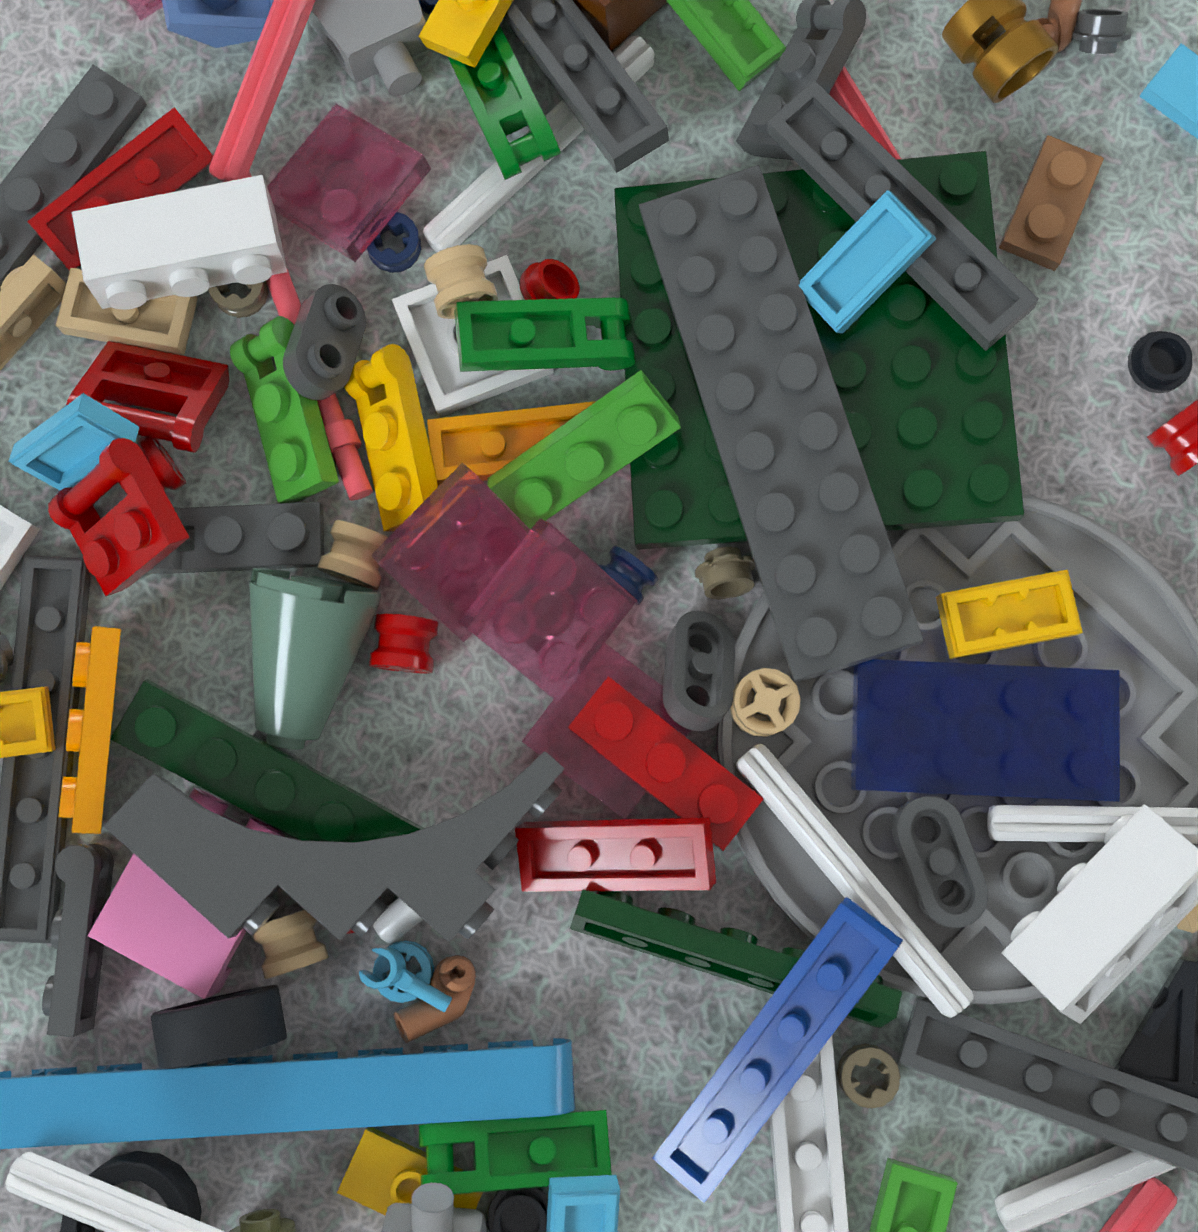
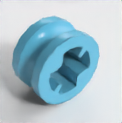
[373,940,435,1003]

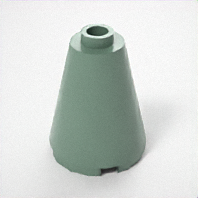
[249,568,381,750]

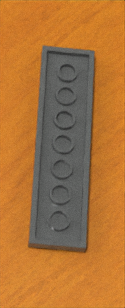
[639,165,924,683]

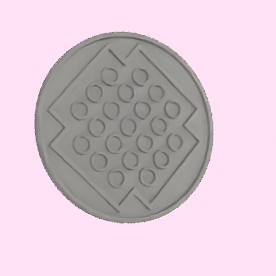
[716,494,1198,1004]

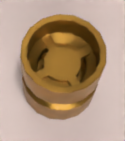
[941,0,1058,103]

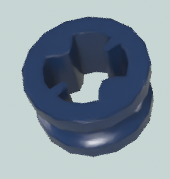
[364,211,421,273]
[595,545,658,605]

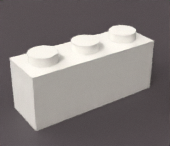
[72,175,288,310]
[1002,804,1198,1024]

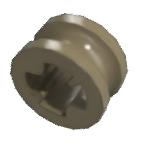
[208,281,268,318]
[837,1043,901,1109]

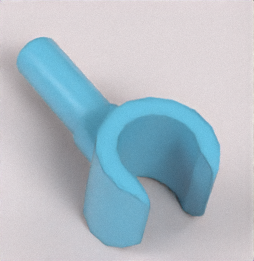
[359,947,452,1012]

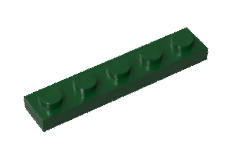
[110,679,424,843]
[570,889,902,1028]

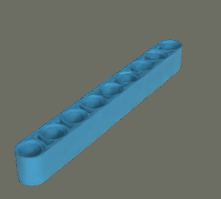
[0,1038,575,1150]

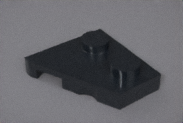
[1114,959,1198,1099]

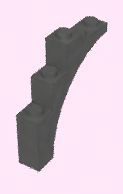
[103,751,565,942]

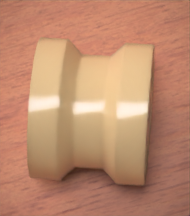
[424,244,498,319]
[317,520,395,590]
[730,668,800,737]
[252,910,329,979]

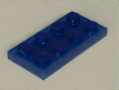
[851,659,1120,802]

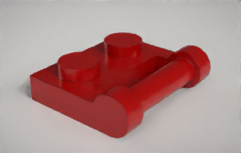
[66,341,229,453]
[48,438,190,596]

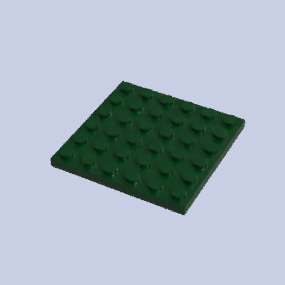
[614,151,1024,550]

